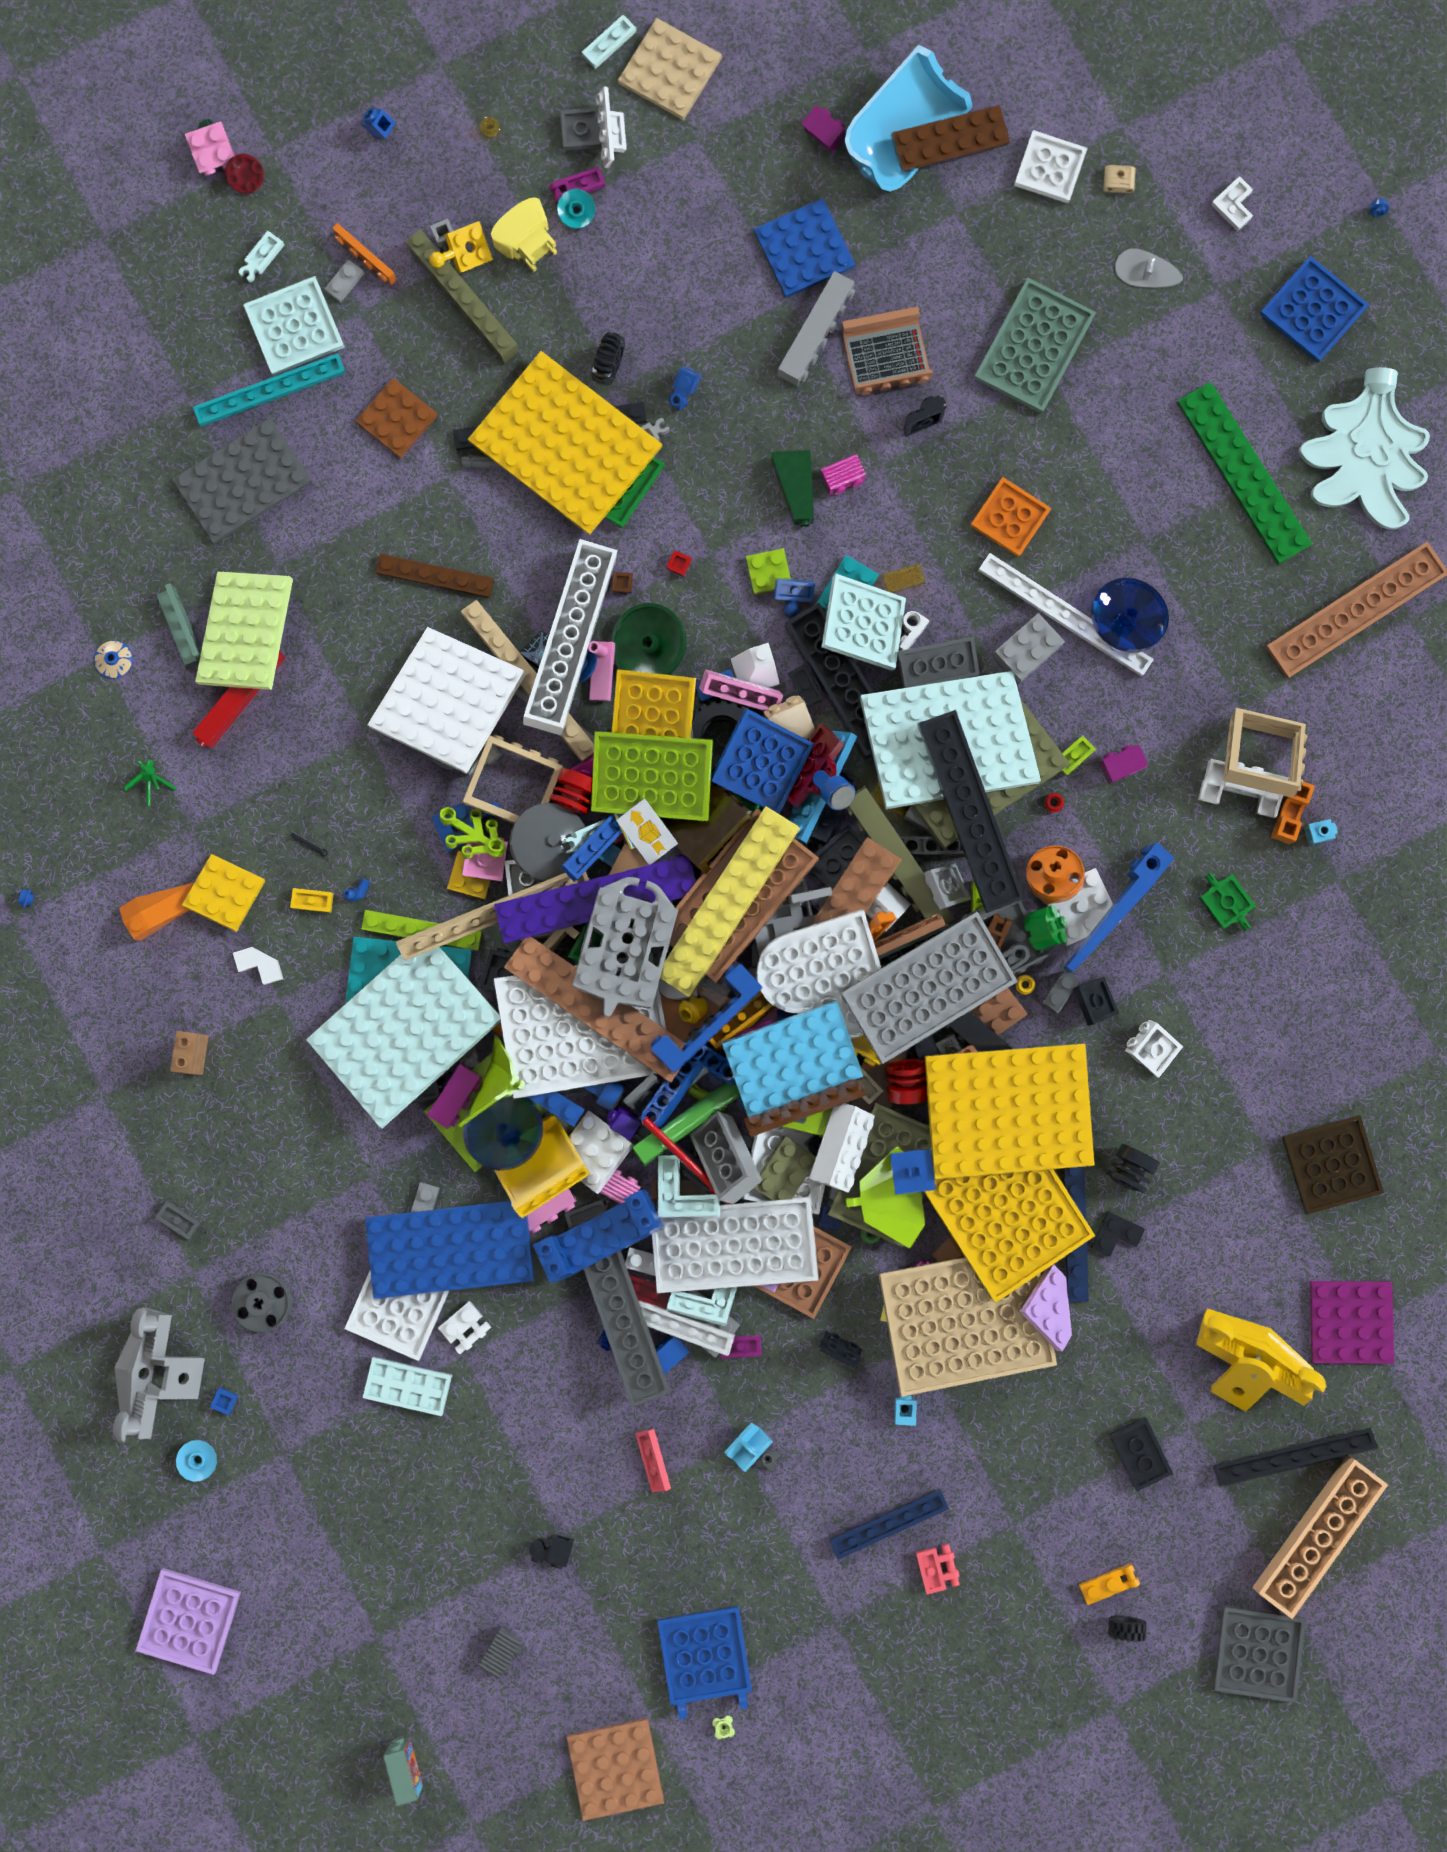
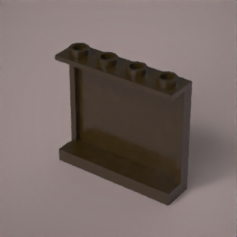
[659,781,755,874]

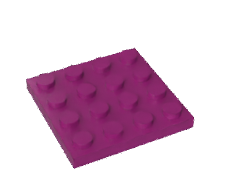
[1310,1281,1394,1364]

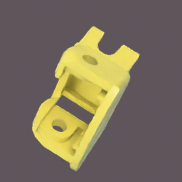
[491,198,557,272]

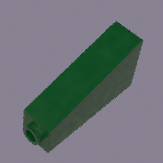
[771,450,814,527]

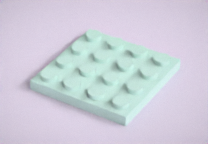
[243,276,345,376]
[822,574,906,671]

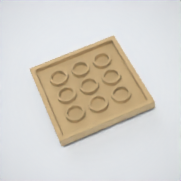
[618,18,722,120]

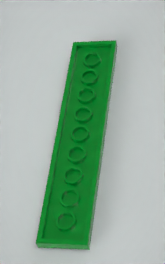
[1177,382,1312,565]

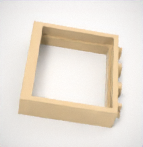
[1223,708,1307,798]
[461,734,563,824]

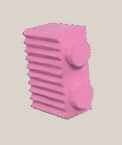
[600,1169,641,1204]

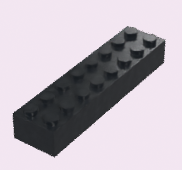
[785,603,873,760]

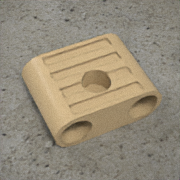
[1104,165,1135,193]

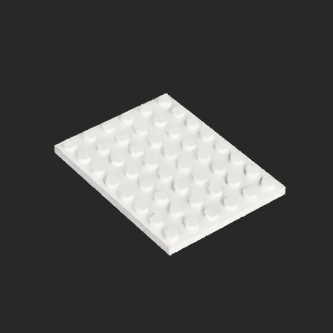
[494,953,666,1099]

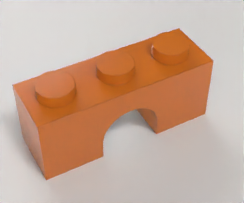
[1271,782,1315,844]

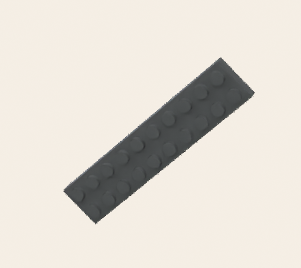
[565,1200,671,1408]

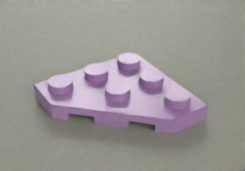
[1020,1264,1072,1351]

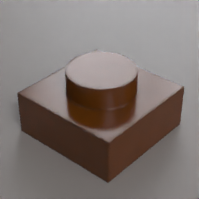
[612,572,633,594]

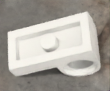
[898,611,929,651]

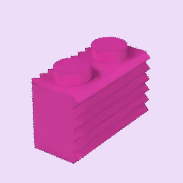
[820,454,866,495]

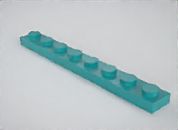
[193,353,346,427]

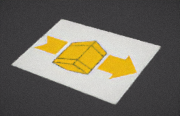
[616,799,678,865]

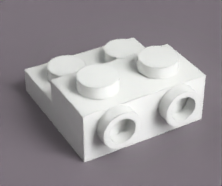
[1125,1020,1183,1078]

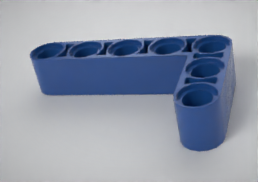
[641,1045,736,1129]

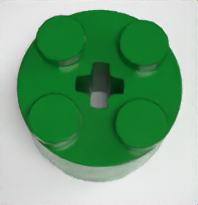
[1025,905,1067,951]

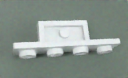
[596,87,626,168]

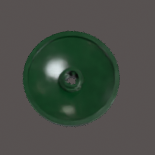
[611,603,687,675]

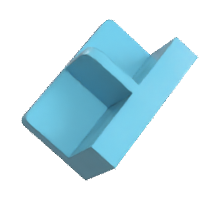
[724,1423,773,1472]

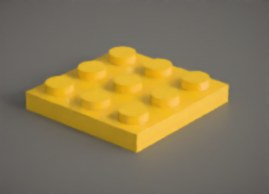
[182,854,265,932]

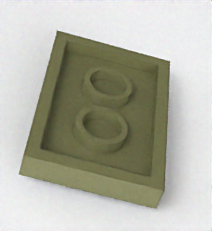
[754,1136,816,1201]

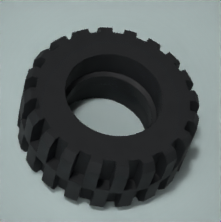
[692,699,745,775]

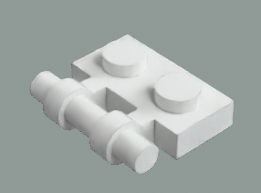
[438,1301,491,1354]

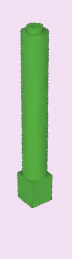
[632,1083,740,1166]

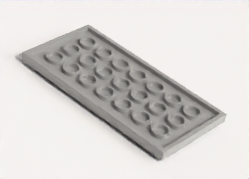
[840,912,1018,1064]

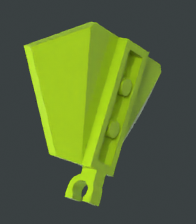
[458,1034,525,1127]
[845,1146,925,1249]

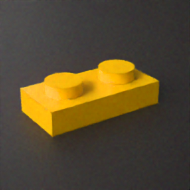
[290,888,334,913]

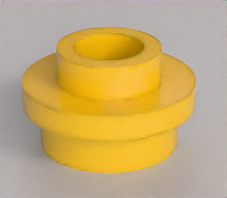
[1015,975,1035,995]

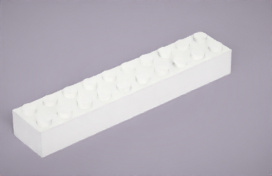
[523,539,617,736]

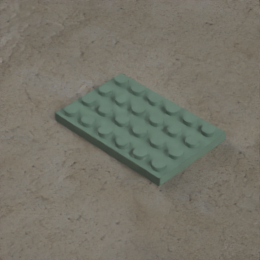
[974,278,1096,414]

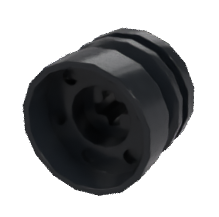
[1106,1144,1160,1194]

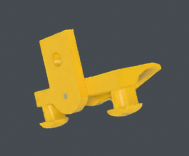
[1196,1309,1326,1412]

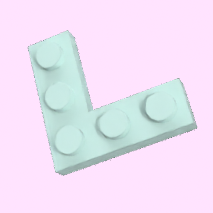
[658,1155,720,1218]
[667,1287,737,1326]

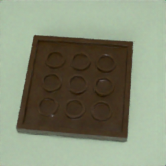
[1282,1115,1384,1215]

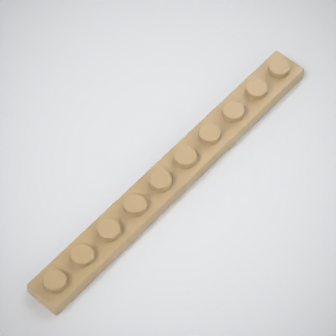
[461,600,594,762]
[396,871,589,961]

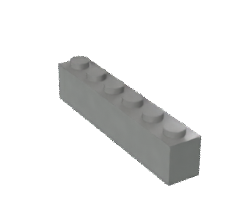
[778,271,856,386]

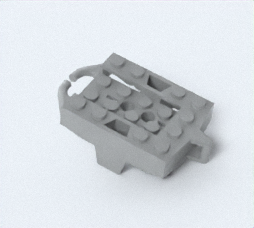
[572,877,678,1018]

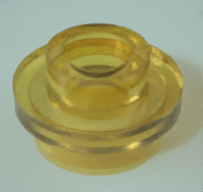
[480,117,500,137]

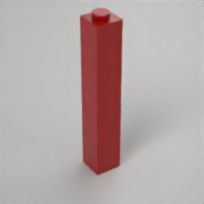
[192,652,286,748]

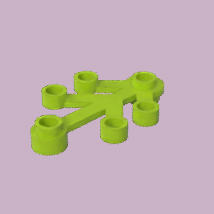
[440,807,506,859]

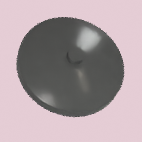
[510,803,585,882]

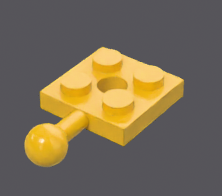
[429,221,493,273]

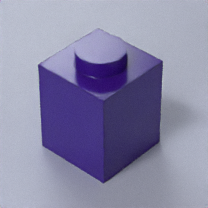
[607,1105,641,1140]

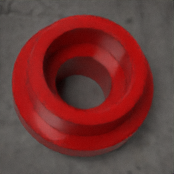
[1044,793,1064,813]

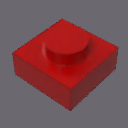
[666,550,692,577]

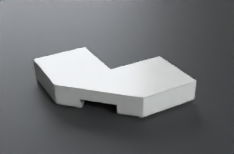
[233,947,283,985]

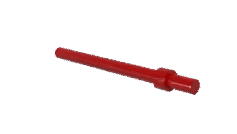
[641,1117,731,1205]

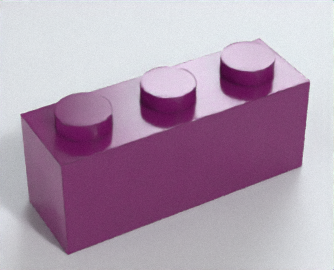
[427,1064,483,1129]

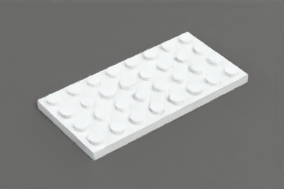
[652,1197,819,1293]

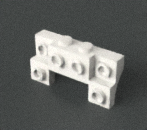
[1198,759,1289,818]

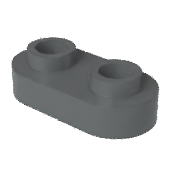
[1001,943,1030,971]

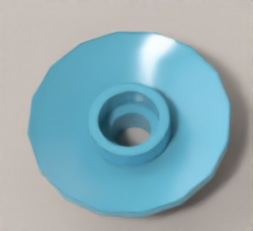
[176,1440,217,1482]

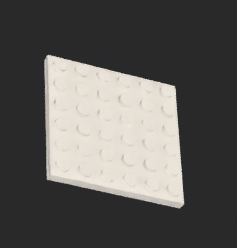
[368,627,526,774]

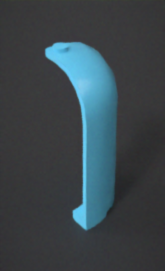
[845,45,973,191]

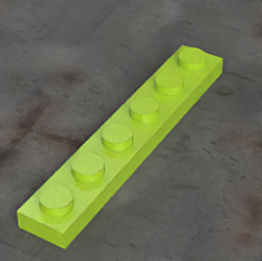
[361,910,482,951]

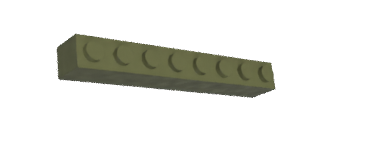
[405,229,519,364]
[846,786,955,925]

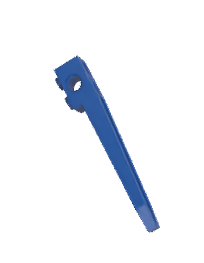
[1063,842,1175,973]

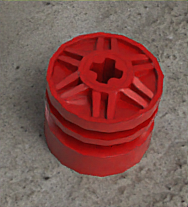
[549,768,593,815]
[887,1059,928,1104]

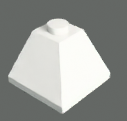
[731,643,780,688]

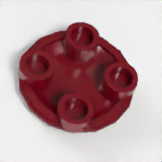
[225,153,264,194]

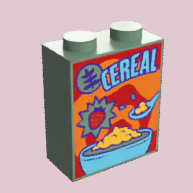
[384,1736,423,1806]

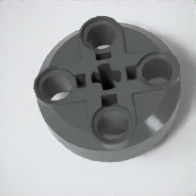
[232,1272,293,1332]

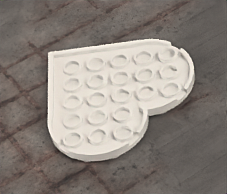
[757,909,881,1038]

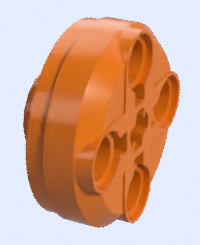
[1026,846,1084,904]

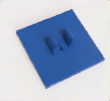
[890,1149,935,1195]

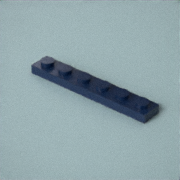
[829,1489,949,1560]

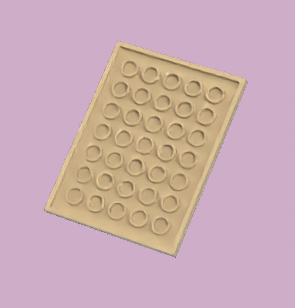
[879,1257,1057,1397]

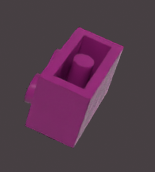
[801,105,846,153]
[1099,744,1149,784]

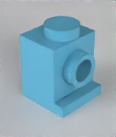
[1303,819,1337,846]
[894,1395,917,1426]

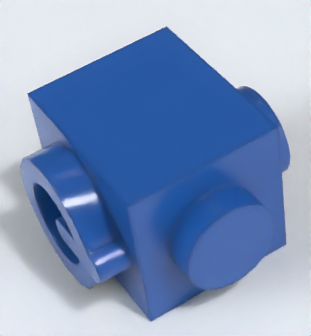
[361,107,396,138]

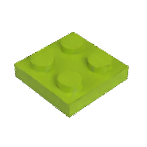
[746,548,791,595]

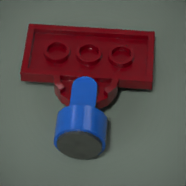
[787,723,855,810]

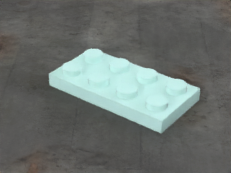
[363,1357,452,1416]

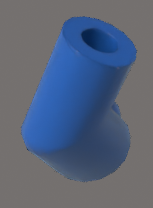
[343,878,370,902]

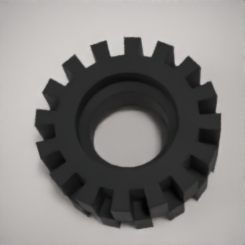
[1108,1615,1147,1642]

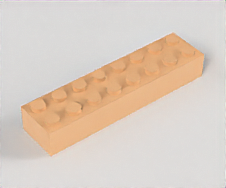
[1252,1456,1388,1619]

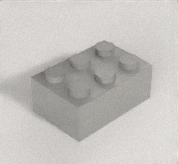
[992,613,1065,685]

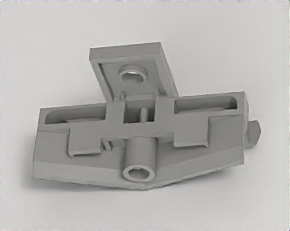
[755,887,873,956]

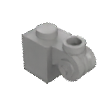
[430,219,455,266]

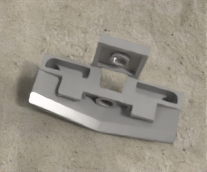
[113,1307,205,1443]

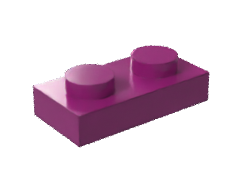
[721,1335,762,1359]

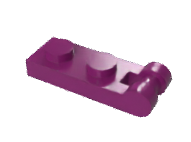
[549,166,606,205]

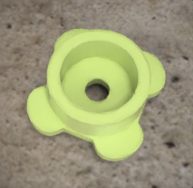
[713,1716,735,1739]

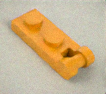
[1079,1563,1140,1605]

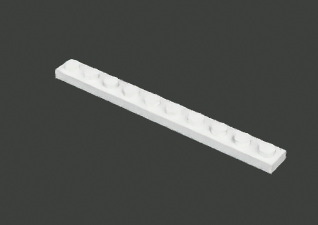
[978,553,1154,677]

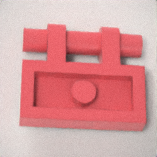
[916,1543,960,1594]

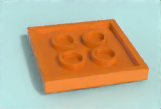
[970,477,1052,558]

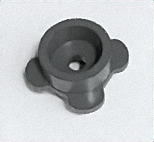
[756,1449,779,1471]

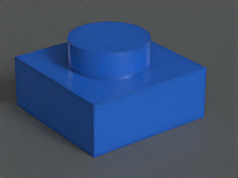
[210,1387,239,1415]

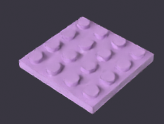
[136,1568,241,1675]

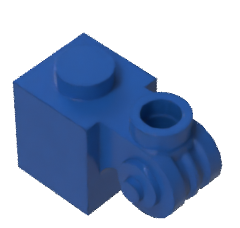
[669,366,702,411]

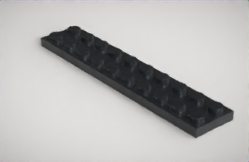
[917,710,1024,913]

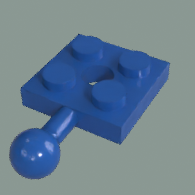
[431,802,501,853]

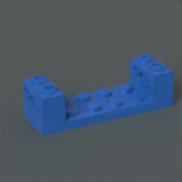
[650,964,763,1075]
[533,1190,665,1283]

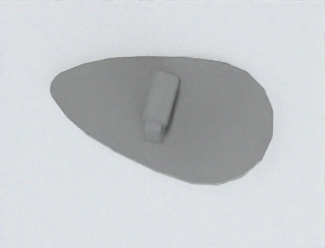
[1115,248,1183,288]

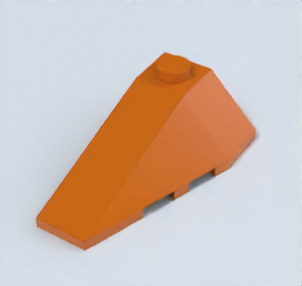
[119,882,195,941]

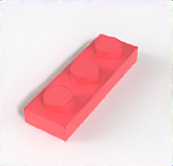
[635,1429,671,1493]

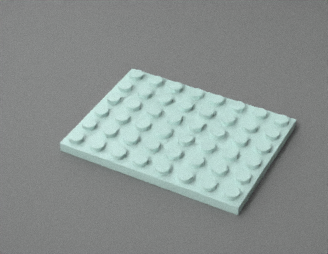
[860,671,1041,809]
[306,947,501,1128]

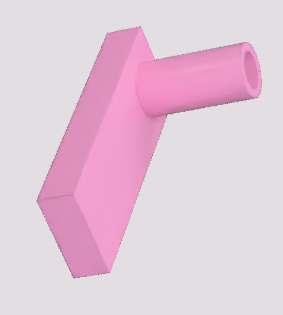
[588,641,615,702]

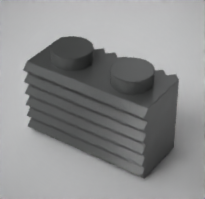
[1040,970,1080,1014]
[478,1626,523,1679]

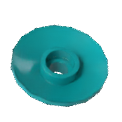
[557,189,596,229]

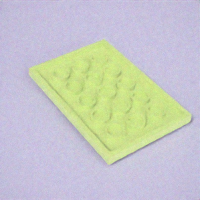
[195,572,293,690]

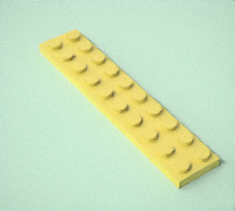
[660,806,800,998]

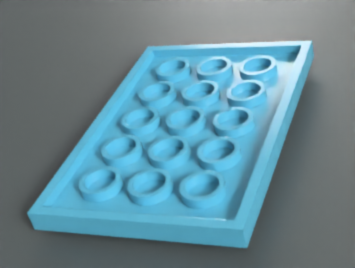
[722,1000,863,1118]

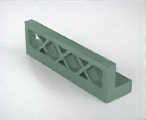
[157,583,201,667]

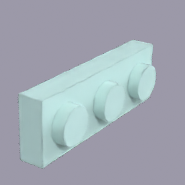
[582,15,636,69]

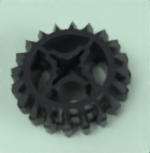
[591,331,625,386]

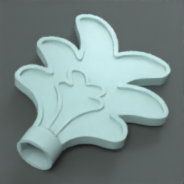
[1299,367,1430,530]

